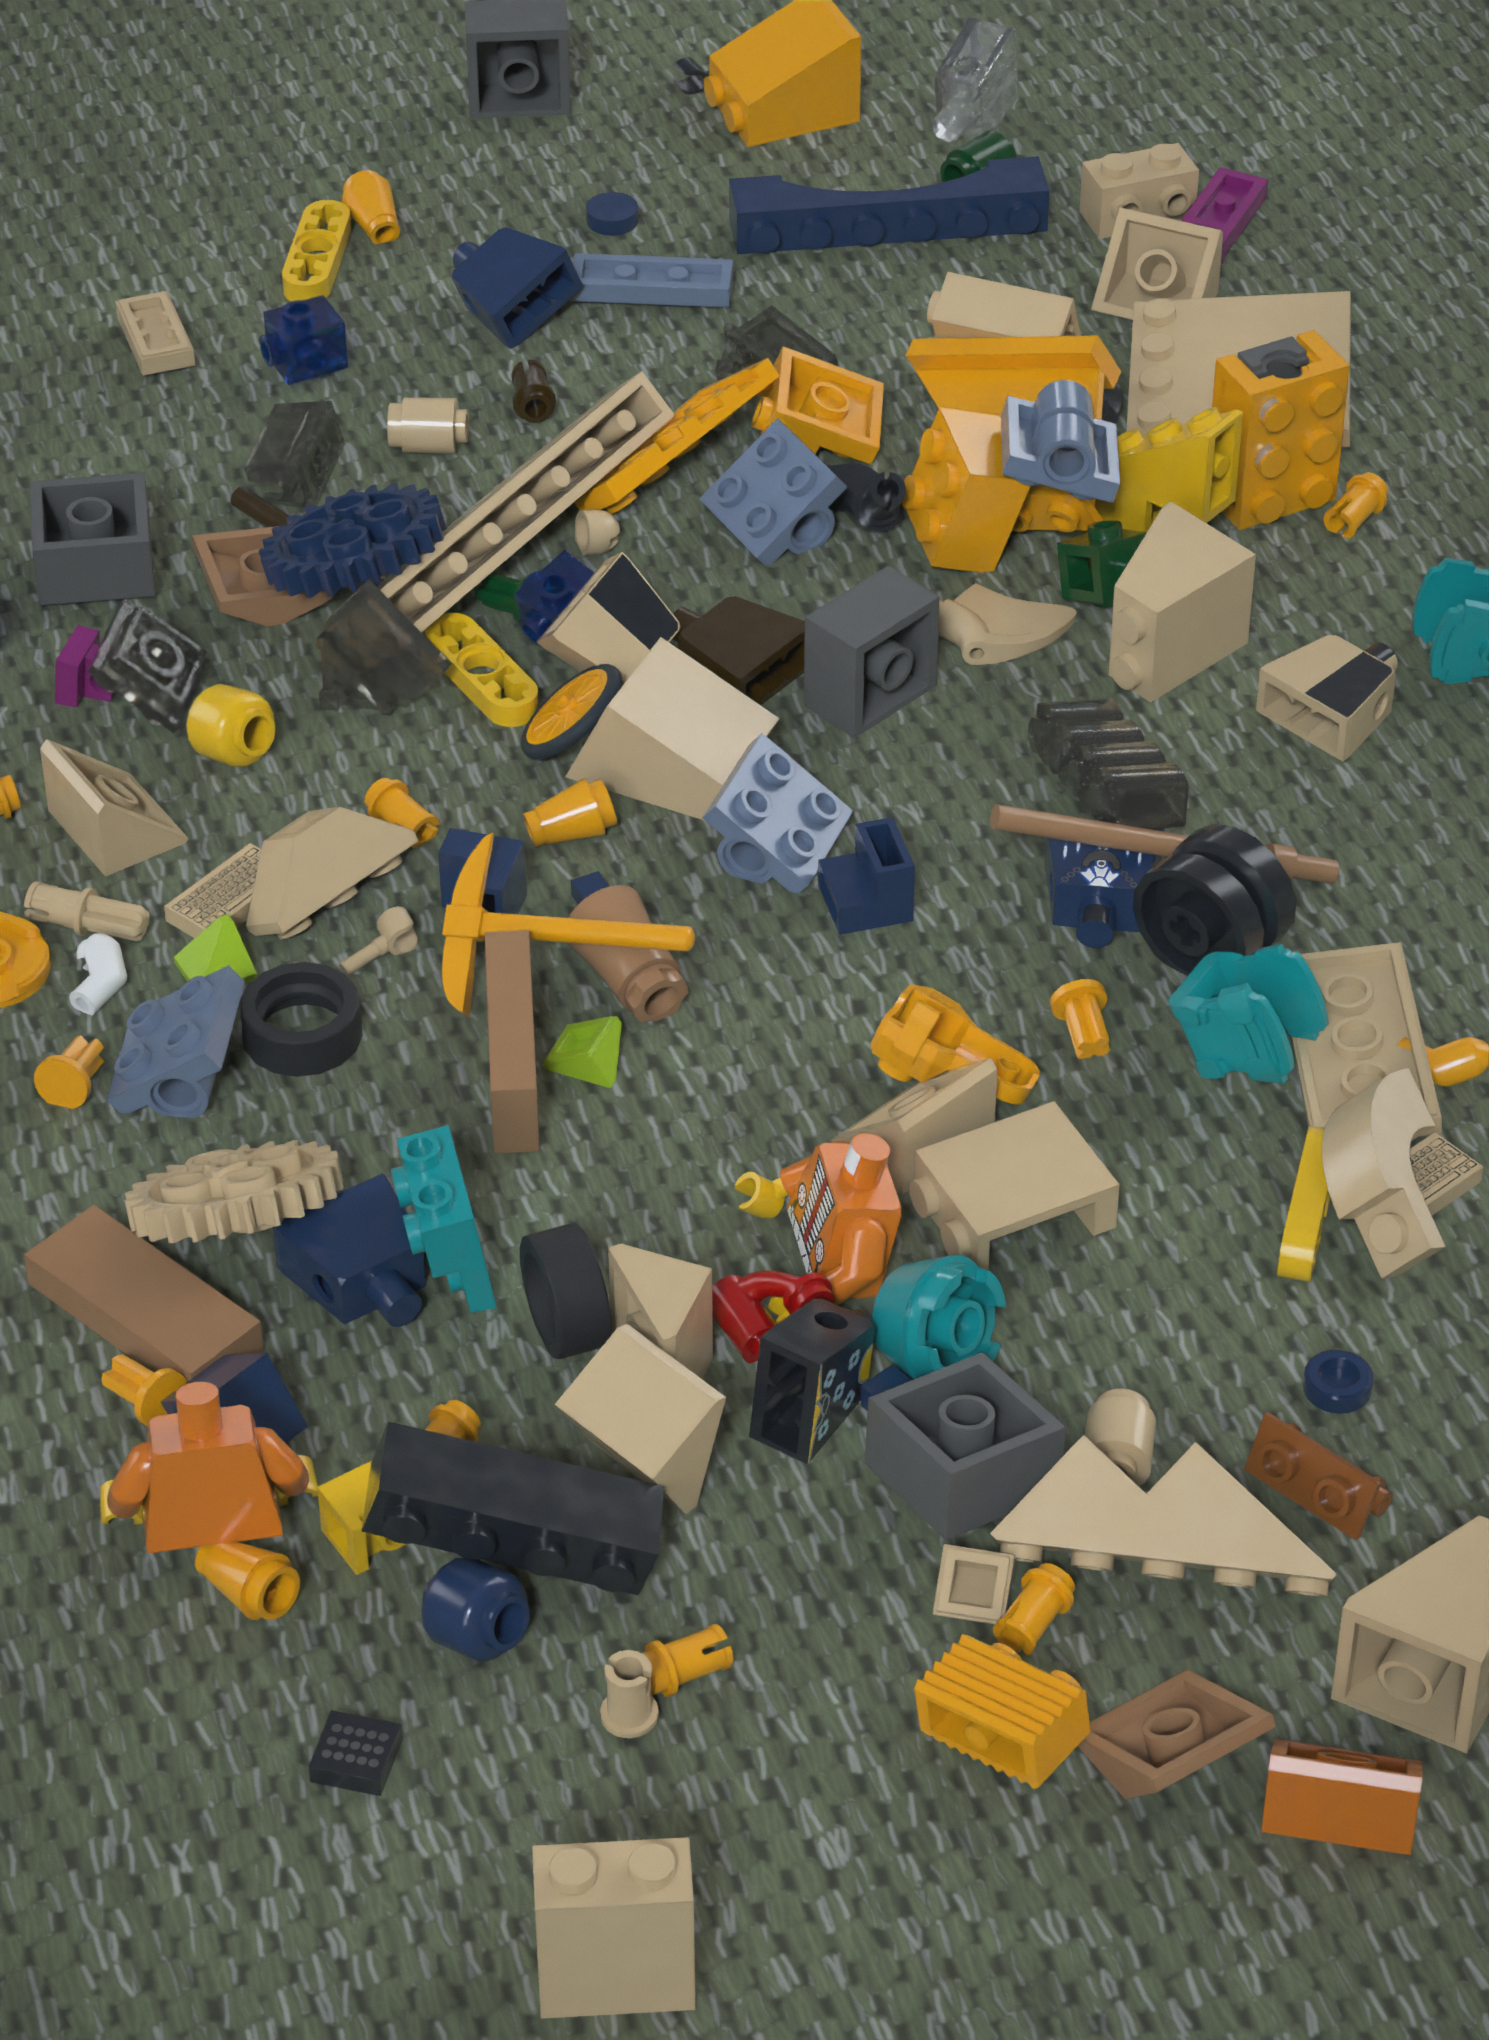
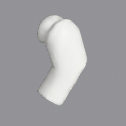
[69,933,127,1016]

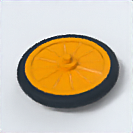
[521,664,622,760]

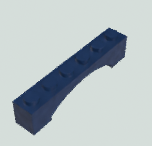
[729,156,1049,254]

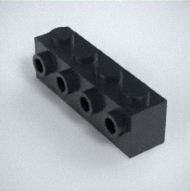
[361,1421,664,1595]

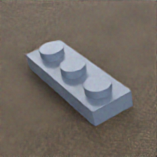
[570,253,733,307]

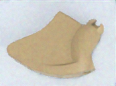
[938,583,1077,665]

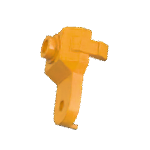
[870,984,1040,1105]

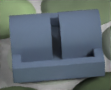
[1001,380,1120,503]
[699,418,847,566]
[702,733,853,894]
[107,965,245,1118]

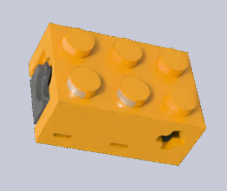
[1212,330,1350,530]

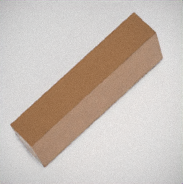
[485,930,539,1153]
[24,1205,264,1382]

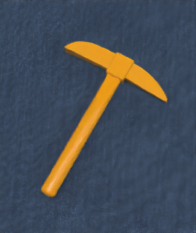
[442,832,695,1017]

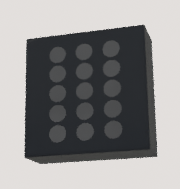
[309,1710,403,1796]

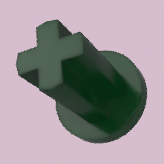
[475,573,550,627]

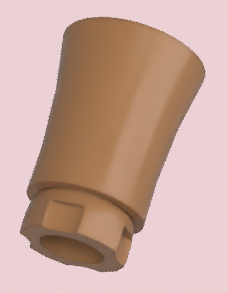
[567,885,689,1023]

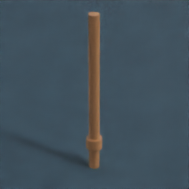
[990,804,1339,884]

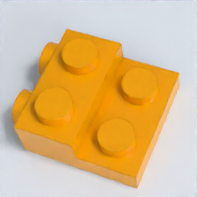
[751,346,884,465]

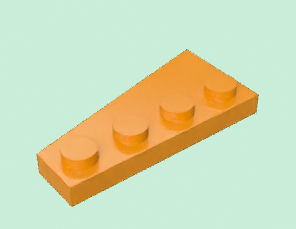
[574,358,780,514]

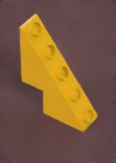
[1095,407,1243,532]

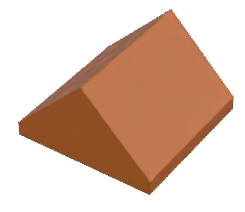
[1261,1738,1422,1855]

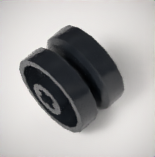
[1133,824,1297,976]

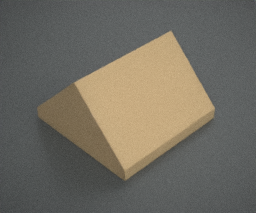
[1091,207,1223,320]
[40,739,189,877]
[831,1058,997,1195]
[608,1243,713,1379]
[554,1324,726,1514]

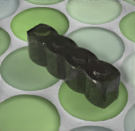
[1028,698,1189,830]

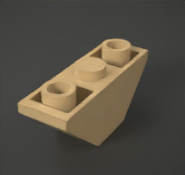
[246,807,418,940]

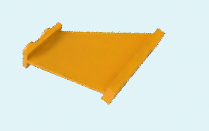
[905,335,1121,533]

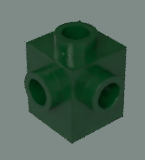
[1057,521,1147,608]

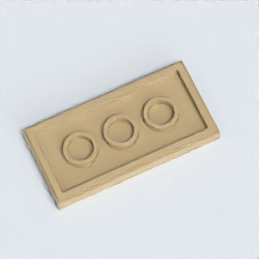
[1290,942,1442,1136]

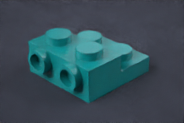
[391,1125,497,1313]

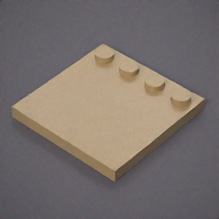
[1126,291,1351,447]

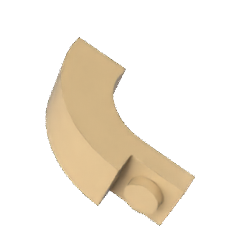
[1322,1068,1446,1278]

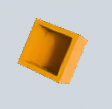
[901,407,1031,573]

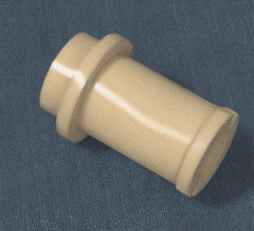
[600,1650,659,1739]

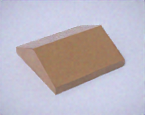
[192,526,332,627]
[1078,1669,1276,1800]

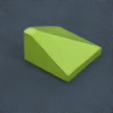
[174,914,257,984]
[542,1016,622,1088]

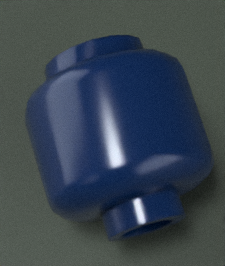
[421,1557,530,1661]

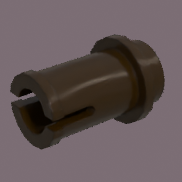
[511,360,556,423]

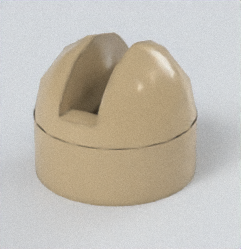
[575,509,620,556]

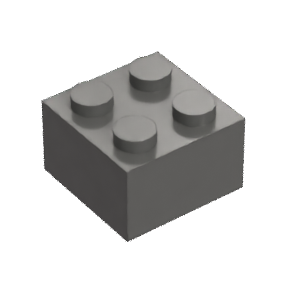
[464,0,571,118]
[30,472,155,606]
[804,565,940,738]
[865,1352,1066,1540]

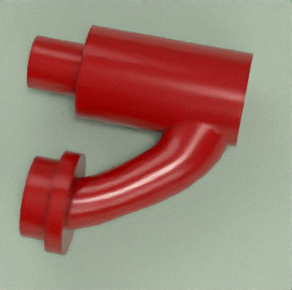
[712,1270,834,1364]

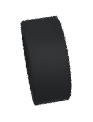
[239,962,363,1077]
[519,1223,612,1359]

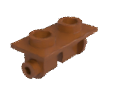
[1244,1412,1393,1540]

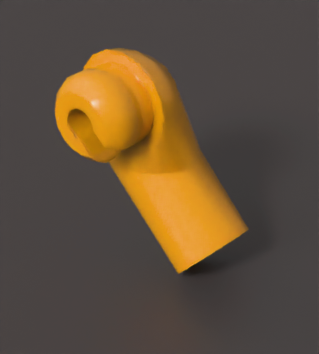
[1397,1037,1489,1086]

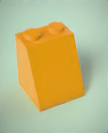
[704,0,861,147]

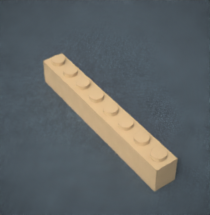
[334,371,675,667]

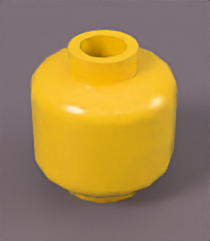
[186,684,275,767]

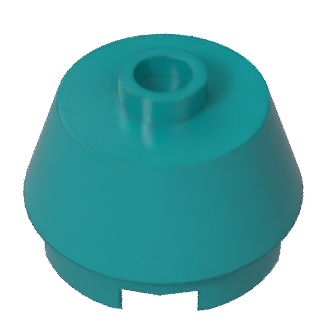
[872,1255,1006,1380]

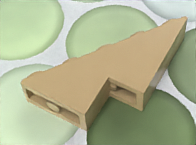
[990,1435,1337,1597]

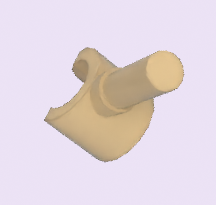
[339,906,418,976]

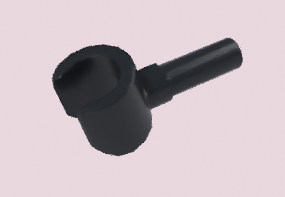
[673,57,709,94]

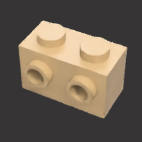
[1079,143,1199,239]

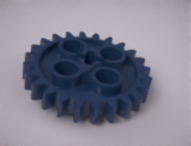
[259,483,447,598]

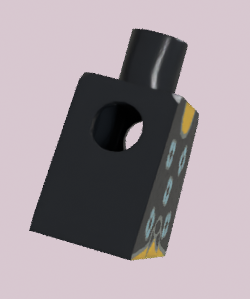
[749,1299,875,1465]

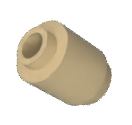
[387,397,469,454]
[1084,1389,1156,1487]

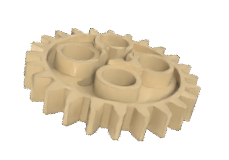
[124,1140,344,1243]

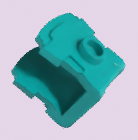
[1412,558,1489,684]
[1168,944,1329,1084]

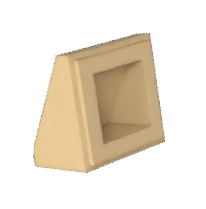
[933,1544,1017,1625]

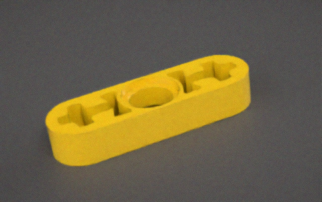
[282,200,351,304]
[425,613,539,727]
[1277,1126,1331,1282]

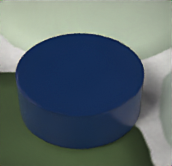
[586,192,638,236]
[1303,1350,1373,1414]

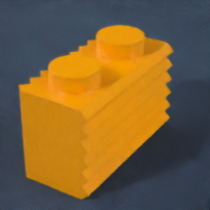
[914,1634,1091,1790]

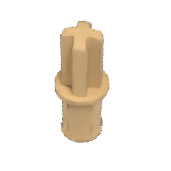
[24,881,150,941]

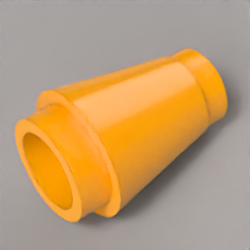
[342,170,400,245]
[523,778,617,848]
[195,1542,300,1620]

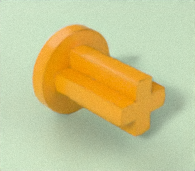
[1050,979,1111,1059]
[34,1035,104,1109]
[101,1354,187,1427]

